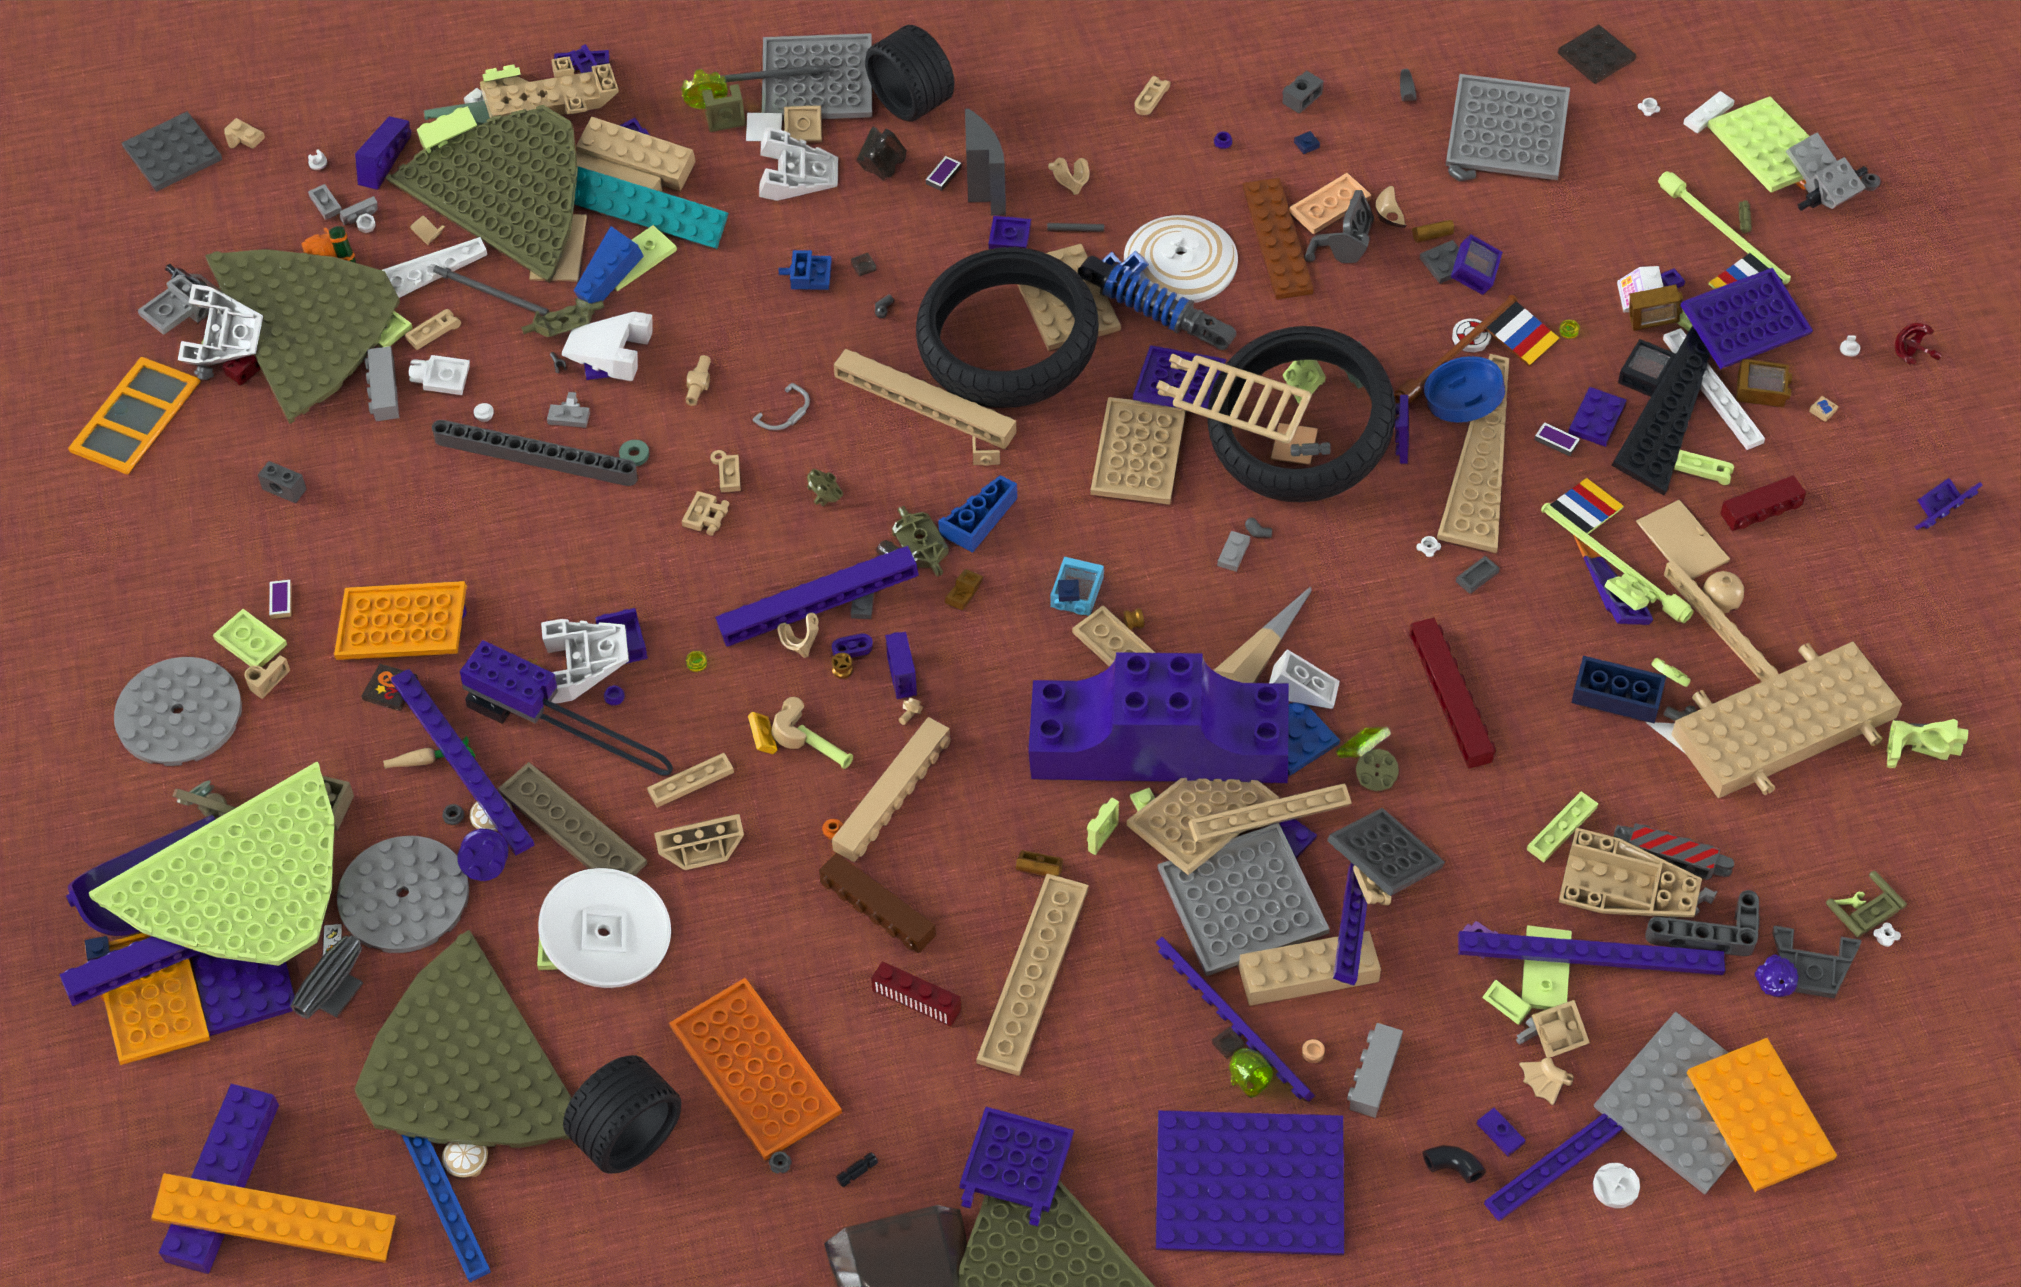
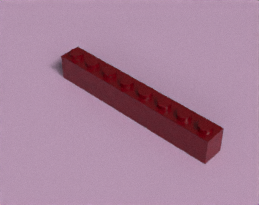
[1409,617,1496,769]

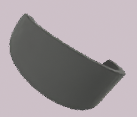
[1400,69,1417,101]

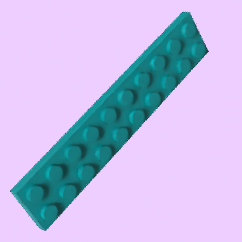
[574,166,729,249]

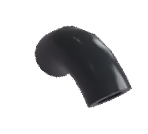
[1423,1145,1486,1183]

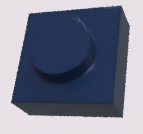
[1294,131,1320,154]
[1058,579,1080,602]
[85,936,110,961]

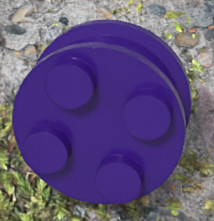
[457,828,509,881]

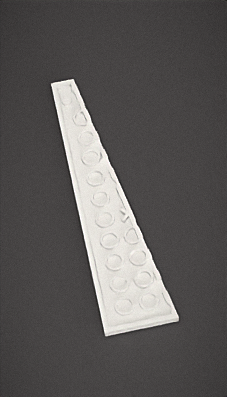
[382,237,488,298]

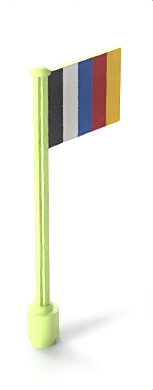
[1658,171,1791,289]
[1541,478,1694,623]

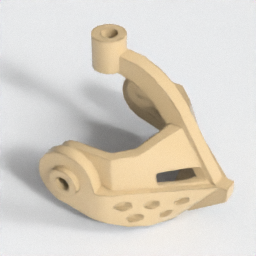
[1048,158,1089,195]
[778,613,819,658]

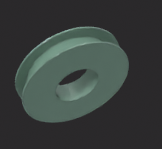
[619,440,649,466]
[190,780,214,805]

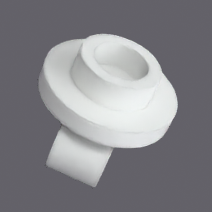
[308,150,327,170]
[1840,335,1860,357]

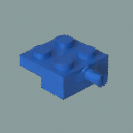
[779,250,832,290]

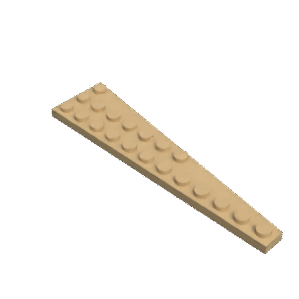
[1437,354,1509,553]

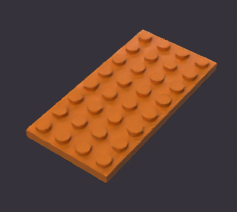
[669,978,842,1161]

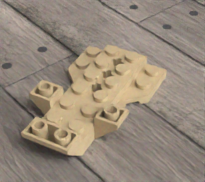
[480,57,619,118]

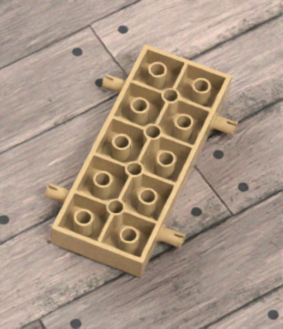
[1672,642,1902,799]

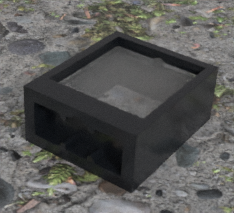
[1618,339,1676,397]

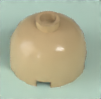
[1702,571,1744,613]

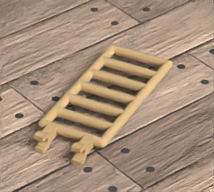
[1156,354,1312,444]

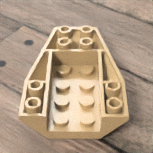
[1559,828,1702,918]

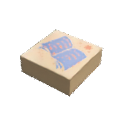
[1809,396,1838,422]

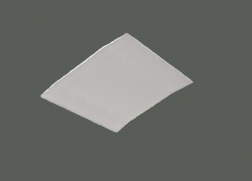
[746,113,782,141]

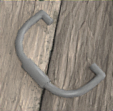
[753,383,810,431]

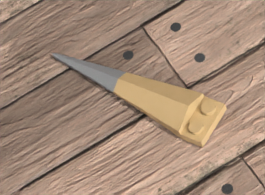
[1214,587,1312,683]

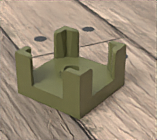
[702,84,746,132]

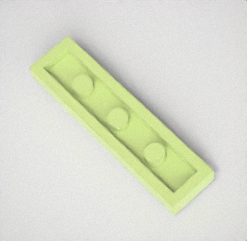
[1527,792,1598,862]

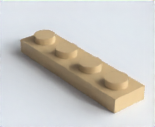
[647,753,734,808]

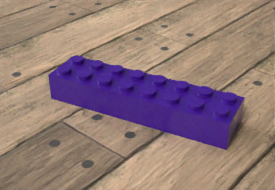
[159,1083,279,1274]

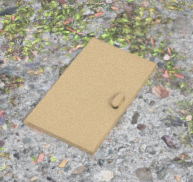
[529,214,587,282]
[1636,500,1730,579]

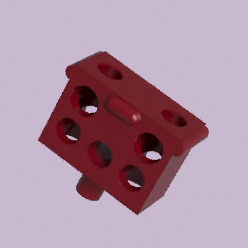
[222,355,261,386]

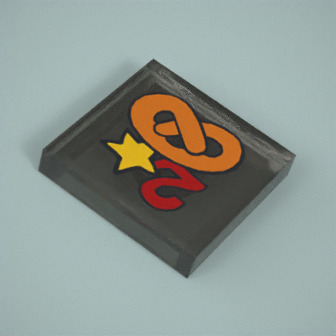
[361,664,418,711]

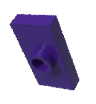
[1477,1108,1526,1156]

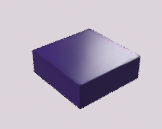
[1661,268,1685,288]

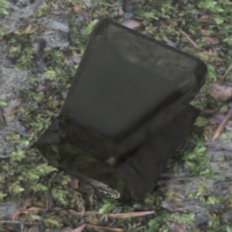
[856,126,907,181]

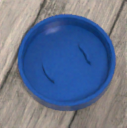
[1424,356,1505,422]

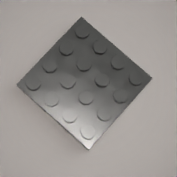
[122,111,223,192]
[1327,808,1445,896]

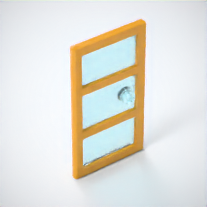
[68,357,201,475]

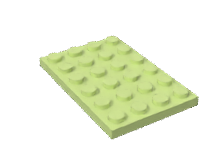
[1707,96,1810,192]

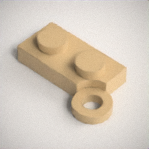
[711,450,741,493]

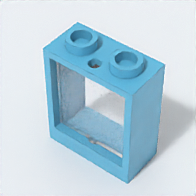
[1051,557,1104,616]

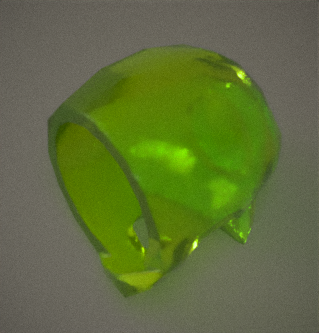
[1229,1048,1273,1098]

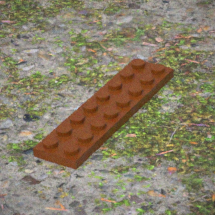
[1243,178,1314,300]

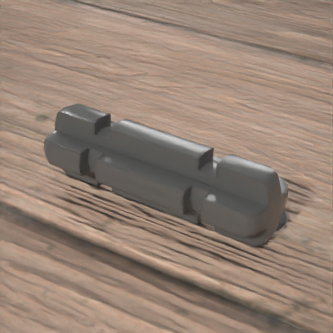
[1291,442,1331,456]

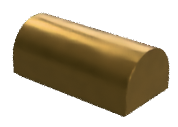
[1412,220,1454,243]
[1016,850,1063,877]

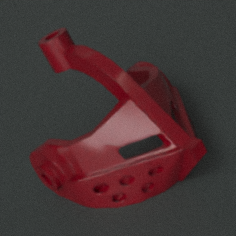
[1895,323,1942,365]

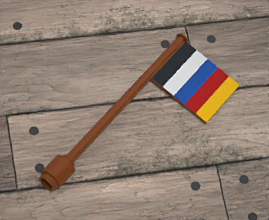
[1394,295,1560,405]

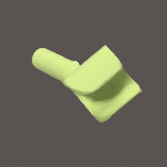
[1834,892,1867,909]

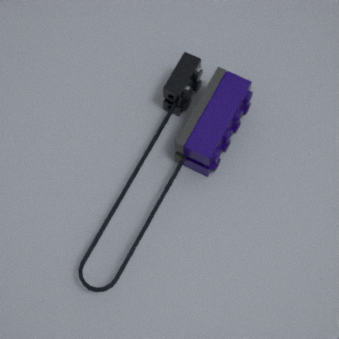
[460,640,673,776]

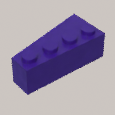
[355,116,411,190]

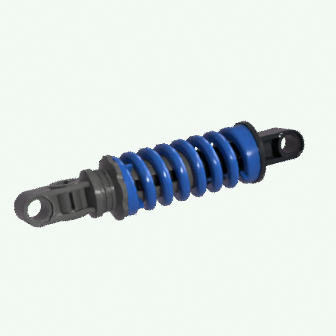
[1078,256,1237,350]

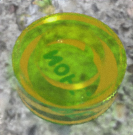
[1559,320,1580,339]
[686,651,707,672]

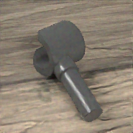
[550,352,566,373]

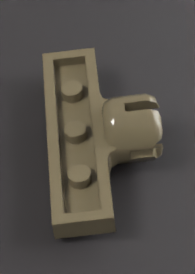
[172,788,236,819]

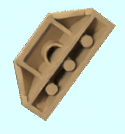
[654,814,744,870]

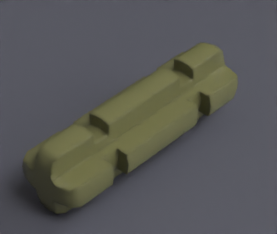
[1738,200,1752,234]

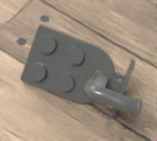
[1304,190,1374,263]

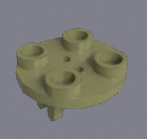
[807,468,843,506]
[1356,748,1399,791]

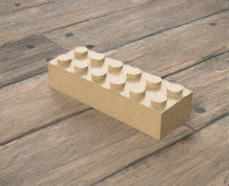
[576,116,696,192]
[1239,931,1381,1006]

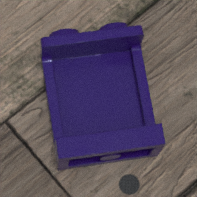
[595,608,648,664]

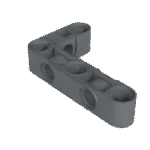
[1645,890,1759,956]

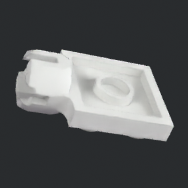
[409,355,470,395]

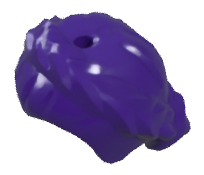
[1755,954,1798,997]

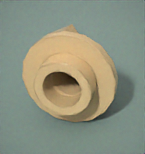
[899,697,923,725]

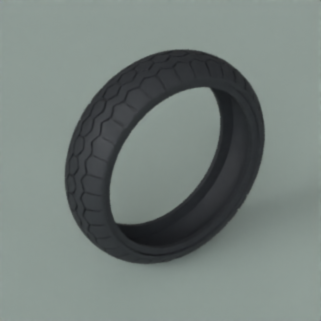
[916,247,1099,408]
[1208,326,1396,502]

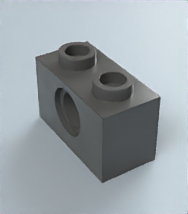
[1282,70,1324,114]
[258,461,307,504]

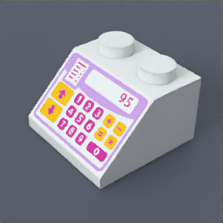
[1617,266,1663,312]

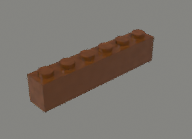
[819,853,936,953]

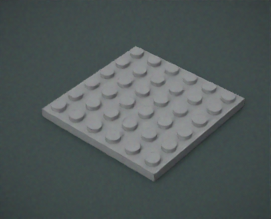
[762,33,872,120]
[1446,74,1570,180]
[1158,823,1330,976]
[1593,1011,1736,1195]

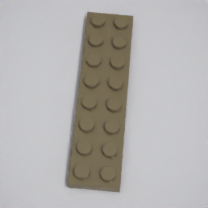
[498,762,647,876]

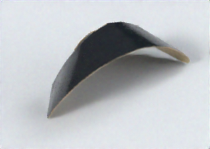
[1376,186,1407,228]

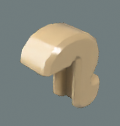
[771,697,807,749]

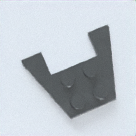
[1772,926,1861,998]

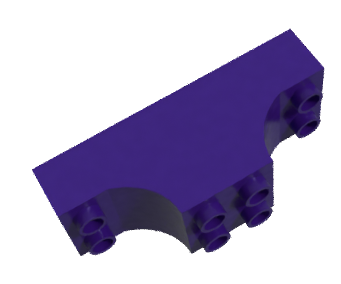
[1028,652,1289,783]

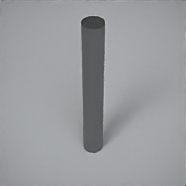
[1047,223,1104,232]

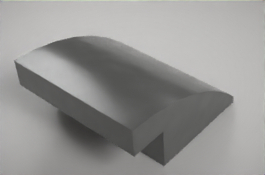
[965,109,1006,216]

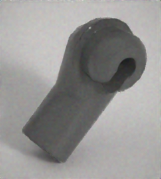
[1448,165,1476,181]
[875,294,894,318]
[1245,517,1272,538]
[1664,705,1697,721]

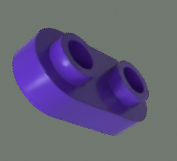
[832,634,873,658]

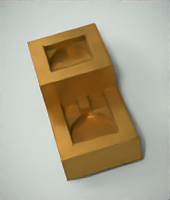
[945,569,983,611]

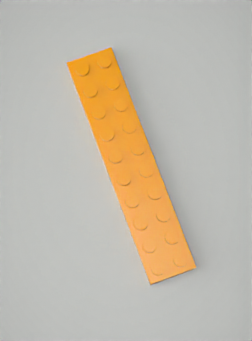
[151,1173,396,1263]

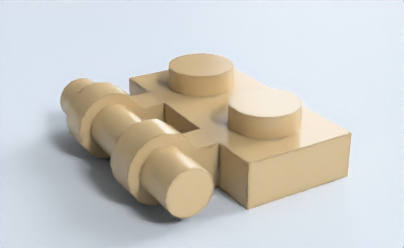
[682,491,729,536]

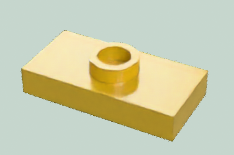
[748,712,778,754]

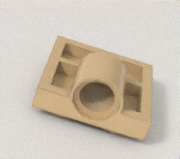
[1532,1000,1590,1058]

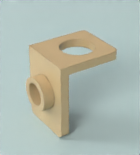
[410,216,445,245]
[972,436,1000,466]

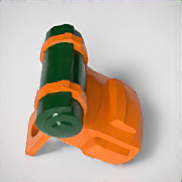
[301,226,356,263]

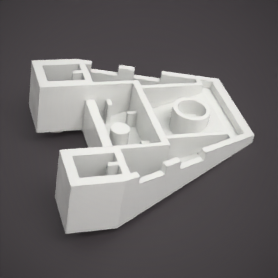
[759,127,838,201]
[178,284,263,366]
[562,312,652,381]
[541,619,629,704]

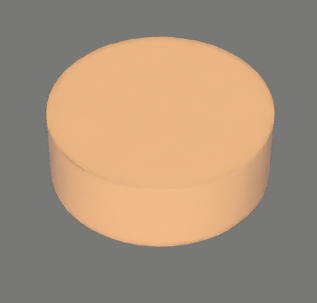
[1302,1039,1325,1063]

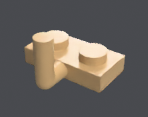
[224,118,265,149]

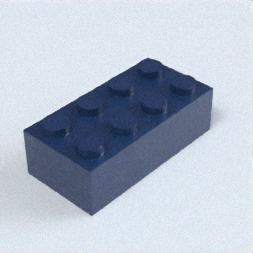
[1571,656,1666,724]

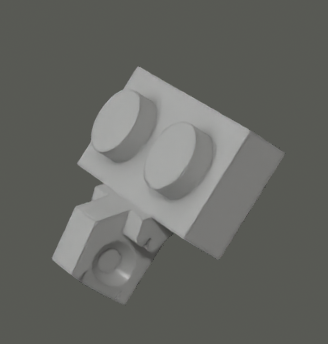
[547,392,590,428]

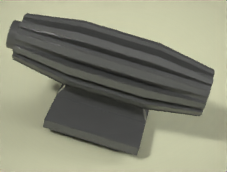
[290,935,363,1019]

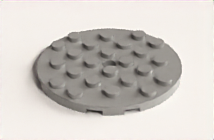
[114,657,242,766]
[337,836,469,953]

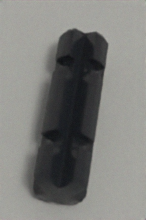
[836,1152,878,1187]

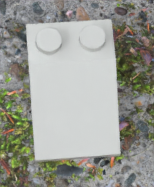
[1269,649,1340,709]

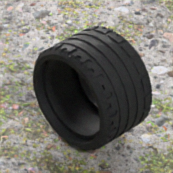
[865,24,955,122]
[563,1055,682,1174]

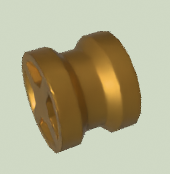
[1124,608,1144,630]
[832,653,853,679]

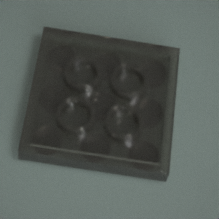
[1558,24,1636,84]

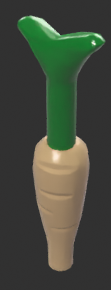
[383,736,475,769]

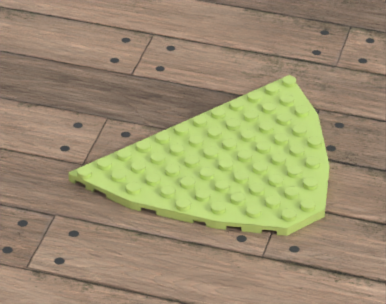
[89,762,335,966]

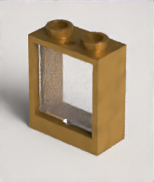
[1629,285,1683,331]
[1736,359,1792,407]

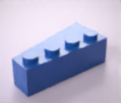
[574,226,644,304]
[938,475,1017,553]

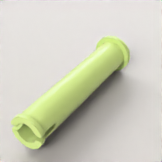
[797,725,853,769]

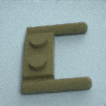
[1826,871,1907,938]

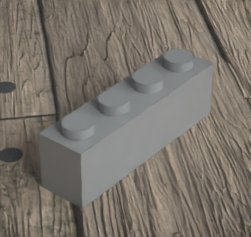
[365,346,399,421]
[1347,1023,1403,1118]

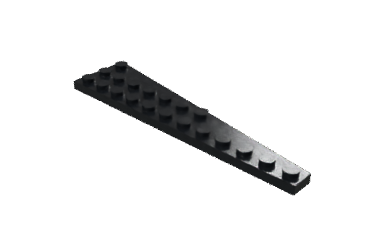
[1611,325,1711,496]

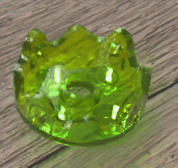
[680,69,728,109]

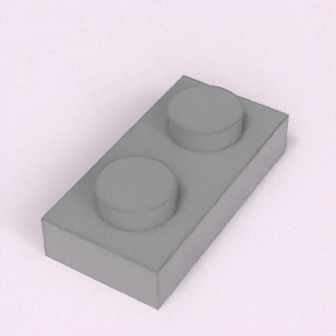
[308,184,342,220]
[340,196,378,225]
[1217,531,1250,572]

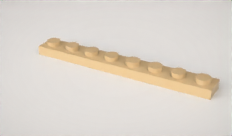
[1664,560,1779,682]
[1188,783,1352,843]

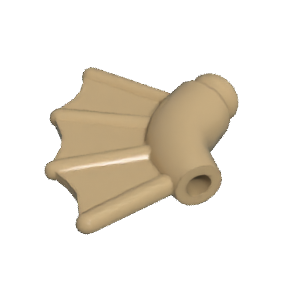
[1519,1058,1574,1105]

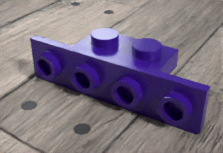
[1914,478,1983,530]

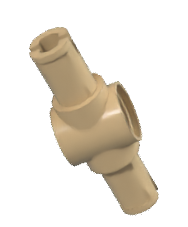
[686,355,711,406]

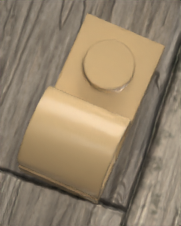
[244,655,290,699]

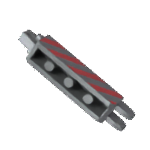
[1613,823,1735,880]

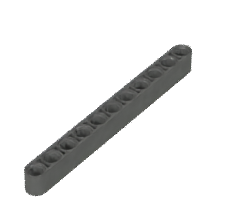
[431,420,638,486]

